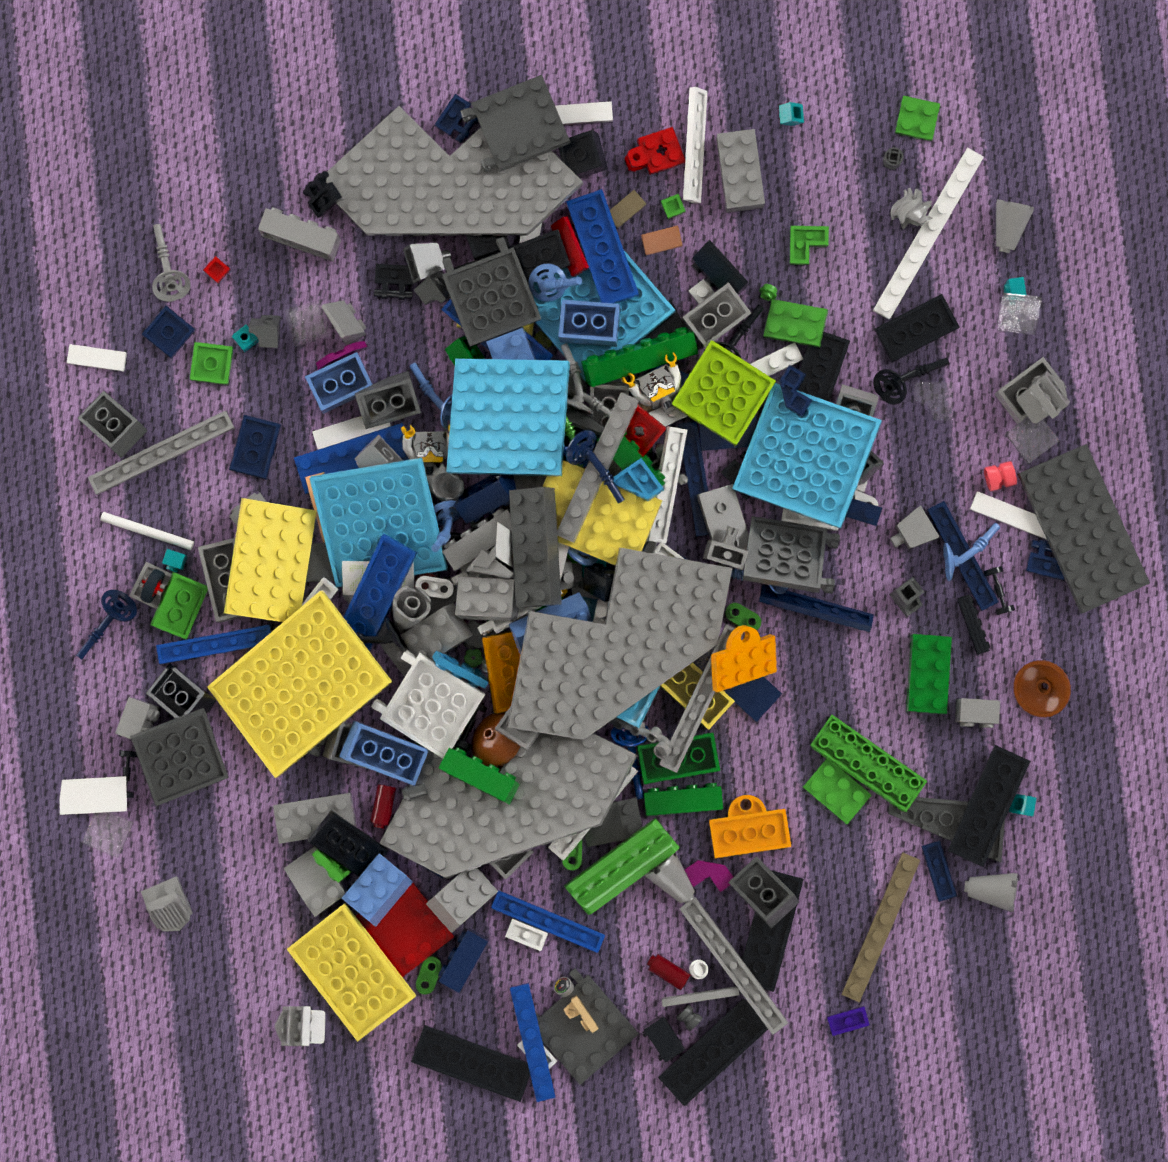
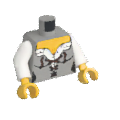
[622,353,681,413]
[401,424,450,475]

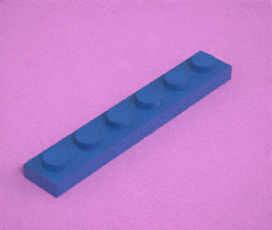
[156,625,272,665]
[491,890,605,953]
[510,983,556,1102]

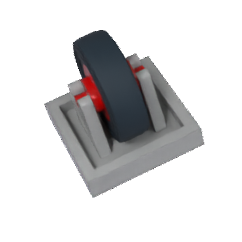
[129,562,172,609]

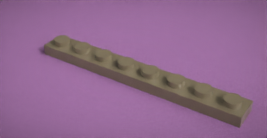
[841,852,920,1003]

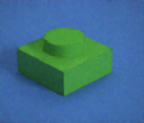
[661,194,686,219]

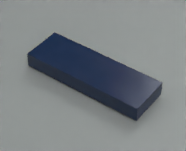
[921,840,957,902]

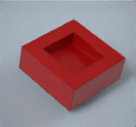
[203,256,231,283]

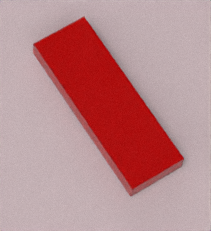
[551,217,589,277]

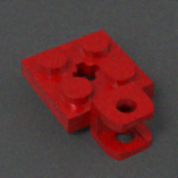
[624,127,685,175]
[625,405,667,456]

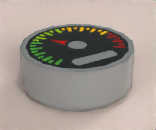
[554,977,574,997]

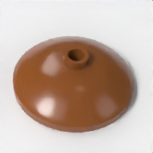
[1013,660,1071,717]
[472,712,520,767]

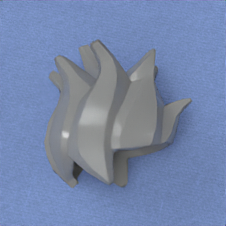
[890,188,933,229]
[427,464,465,501]

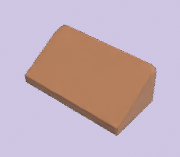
[641,226,683,255]

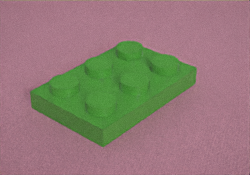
[763,299,828,348]
[150,572,208,640]
[803,758,872,824]

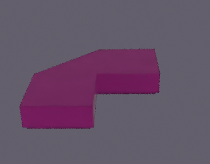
[316,340,367,370]
[684,860,733,892]

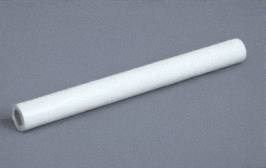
[100,512,194,550]

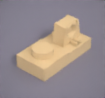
[564,995,599,1033]

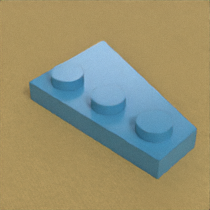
[432,651,488,689]

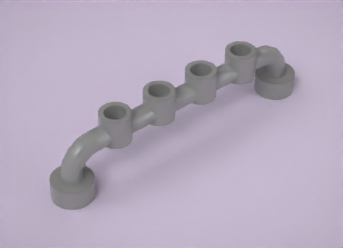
[609,717,671,759]

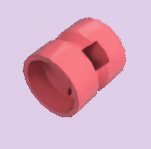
[984,461,1017,492]

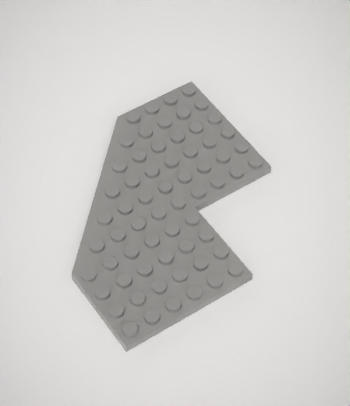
[326,106,583,236]
[507,547,732,740]
[379,733,637,878]

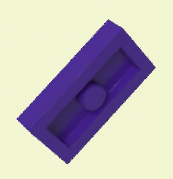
[827,1006,870,1036]

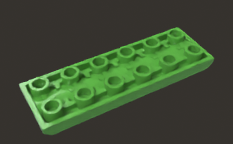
[810,715,927,812]
[564,818,679,915]

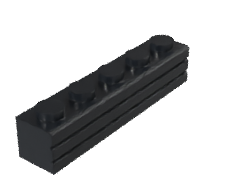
[957,594,990,655]

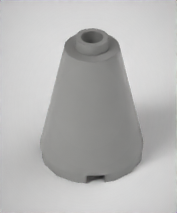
[996,199,1034,253]
[393,586,431,633]
[644,852,695,904]
[964,873,1018,912]

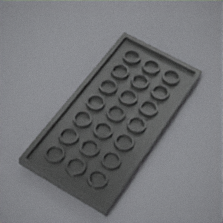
[1017,444,1150,614]

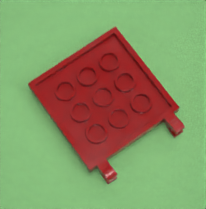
[356,875,455,977]

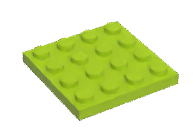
[672,340,776,446]

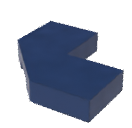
[779,365,812,417]

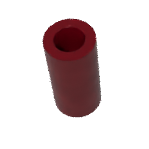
[370,784,397,829]
[646,954,691,991]

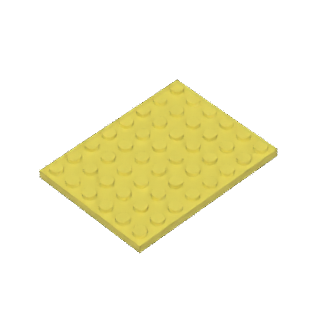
[207,591,392,778]

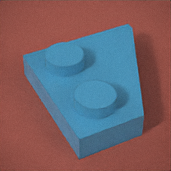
[614,458,664,501]

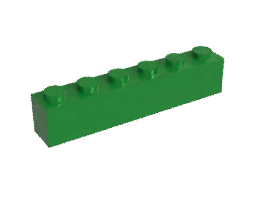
[581,327,698,387]

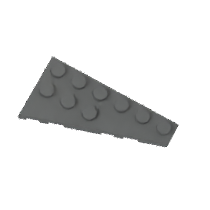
[888,797,1005,863]

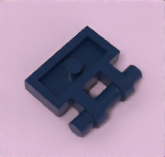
[434,94,478,143]
[1025,540,1064,580]

